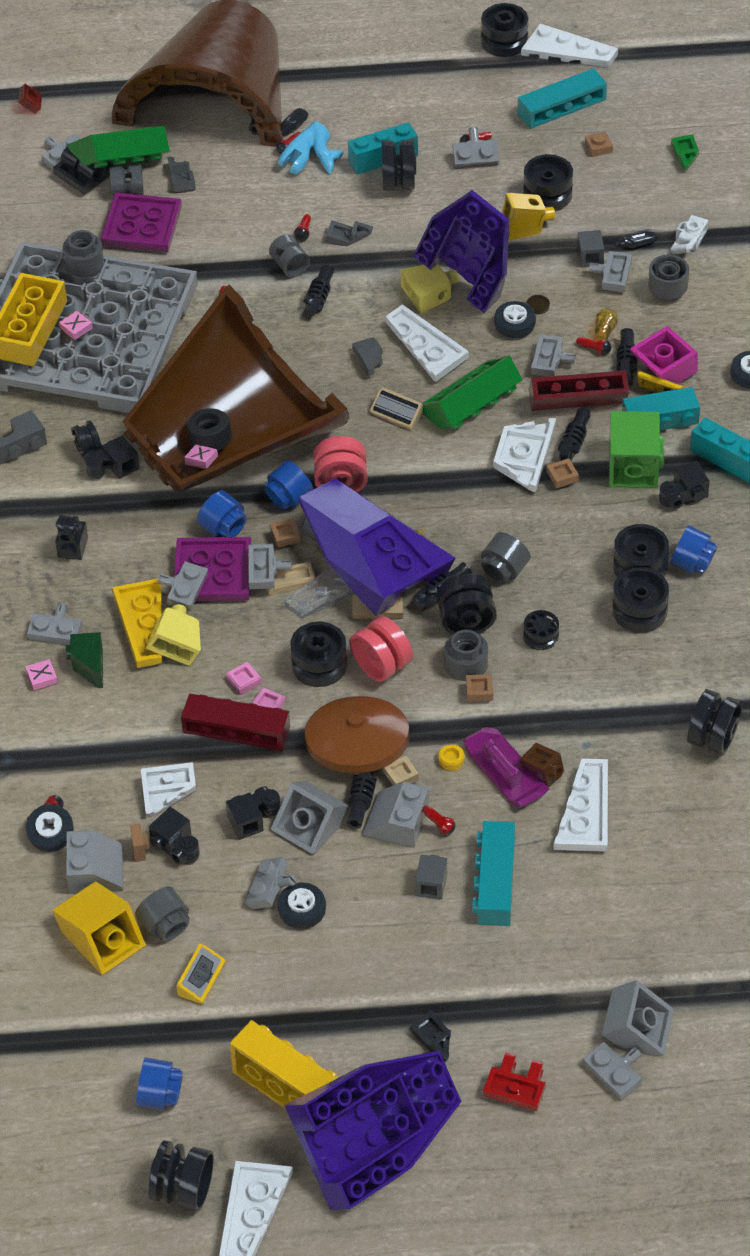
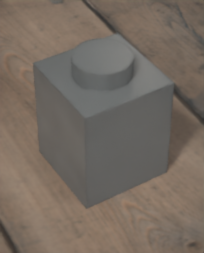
[577,230,604,268]
[415,854,448,900]

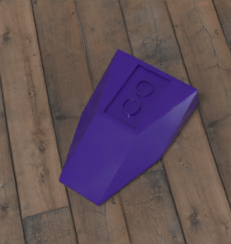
[413,190,509,314]
[298,478,456,616]
[284,1051,462,1209]

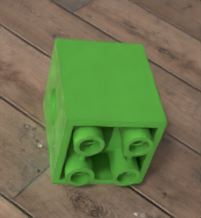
[609,411,664,488]

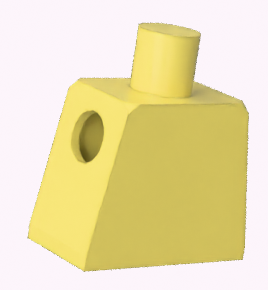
[401,264,459,314]
[146,604,201,666]

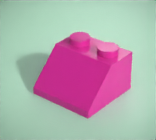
[630,326,698,383]

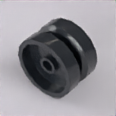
[481,3,529,57]
[381,140,416,190]
[523,154,573,210]
[613,524,669,577]
[612,567,669,632]
[437,573,497,634]
[290,621,347,687]
[687,689,743,755]

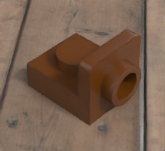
[520,742,564,787]

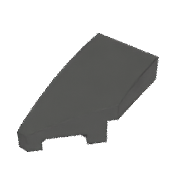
[167,157,196,192]
[325,220,373,247]
[352,337,383,376]

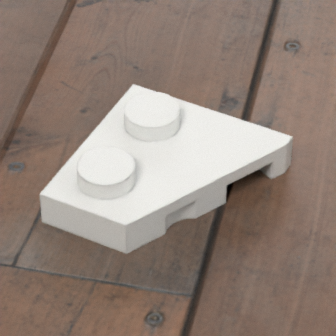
[141,762,196,818]

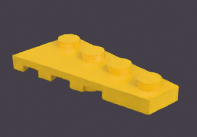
[112,578,162,668]

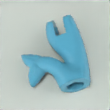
[277,121,344,175]

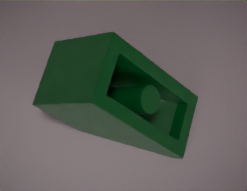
[66,632,103,688]

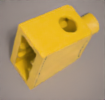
[502,193,555,241]

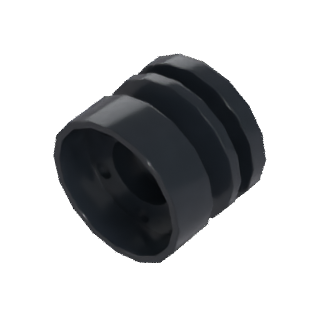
[149,1140,214,1211]

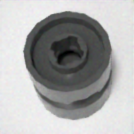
[110,165,144,196]
[269,234,310,277]

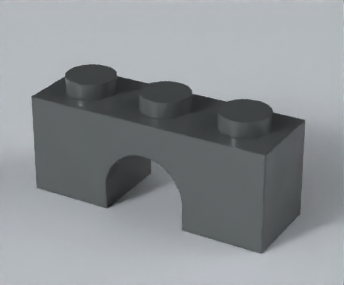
[0,410,47,465]

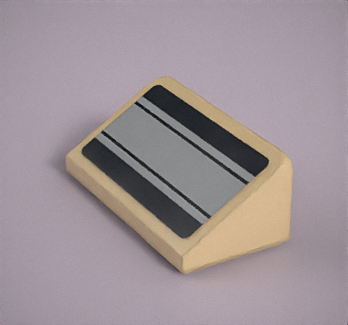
[369,387,423,430]

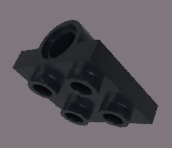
[53,146,116,194]

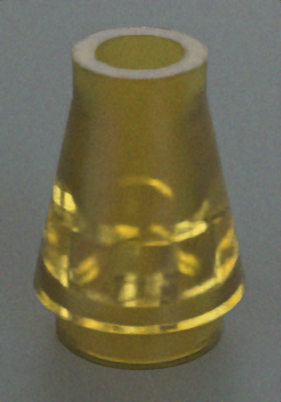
[593,309,618,340]

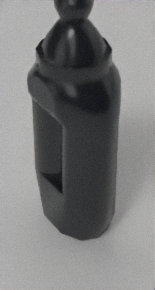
[282,108,309,136]
[614,229,656,249]

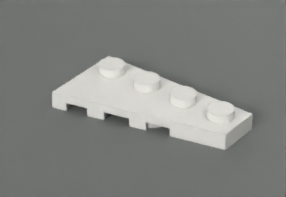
[521,24,618,68]
[386,304,469,382]
[554,759,608,851]
[219,1161,293,1256]

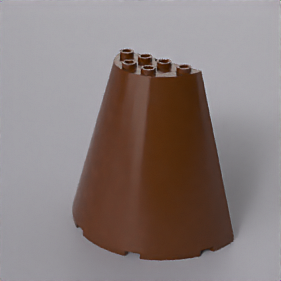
[112,0,283,147]
[122,284,350,492]

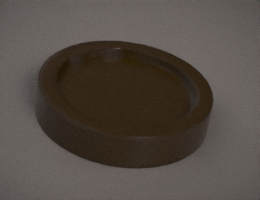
[527,295,550,314]

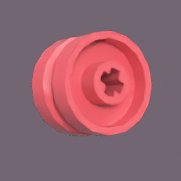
[313,436,368,492]
[349,616,413,682]

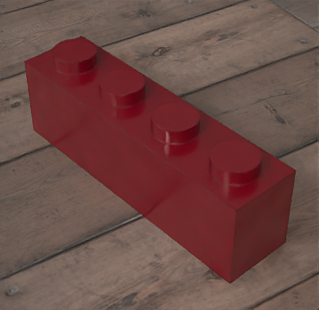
[529,370,629,411]
[181,693,290,751]

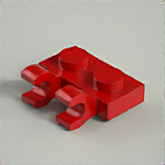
[483,1052,546,1112]

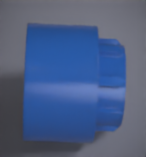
[264,460,314,509]
[197,490,247,537]
[670,525,717,574]
[136,1057,183,1110]

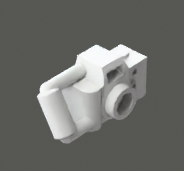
[670,215,708,255]

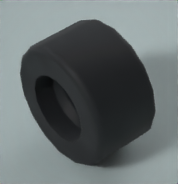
[187,408,232,451]

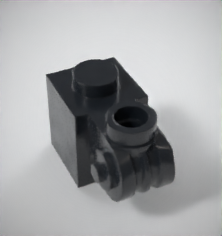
[84,435,140,479]
[659,461,710,509]
[55,514,88,560]
[226,786,281,840]
[149,806,200,864]

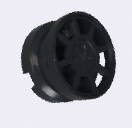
[71,420,102,459]
[523,610,559,650]

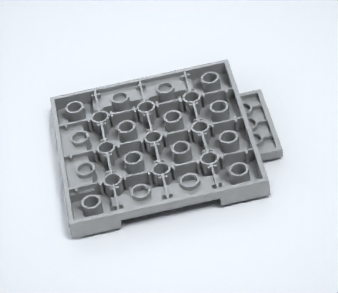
[0,242,198,413]

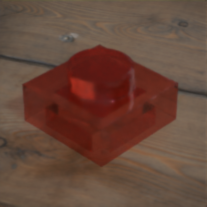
[18,83,42,114]

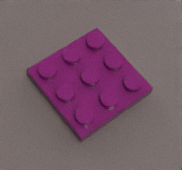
[101,192,182,252]
[175,537,251,601]

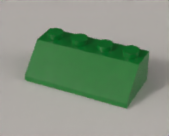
[67,126,170,168]
[422,355,523,430]

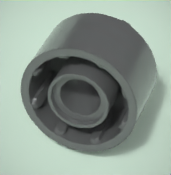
[62,230,104,277]
[648,254,689,301]
[481,532,531,582]
[444,630,488,681]
[135,886,190,941]

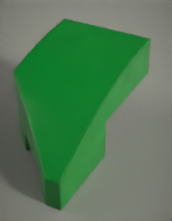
[671,134,699,170]

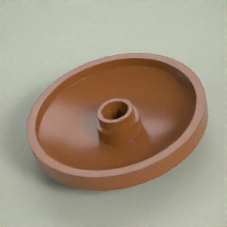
[305,696,409,773]

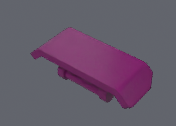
[463,727,550,808]

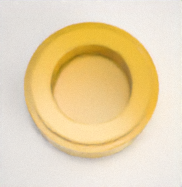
[438,745,465,771]

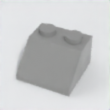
[271,781,348,854]
[363,782,429,848]
[66,830,123,894]
[602,980,674,1057]

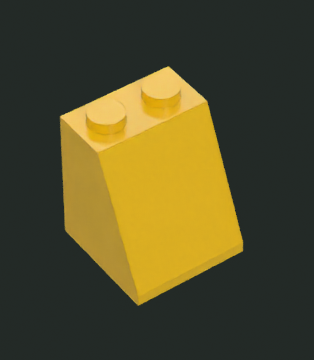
[52,881,146,975]

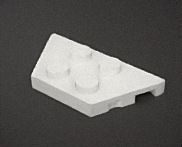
[493,418,556,492]

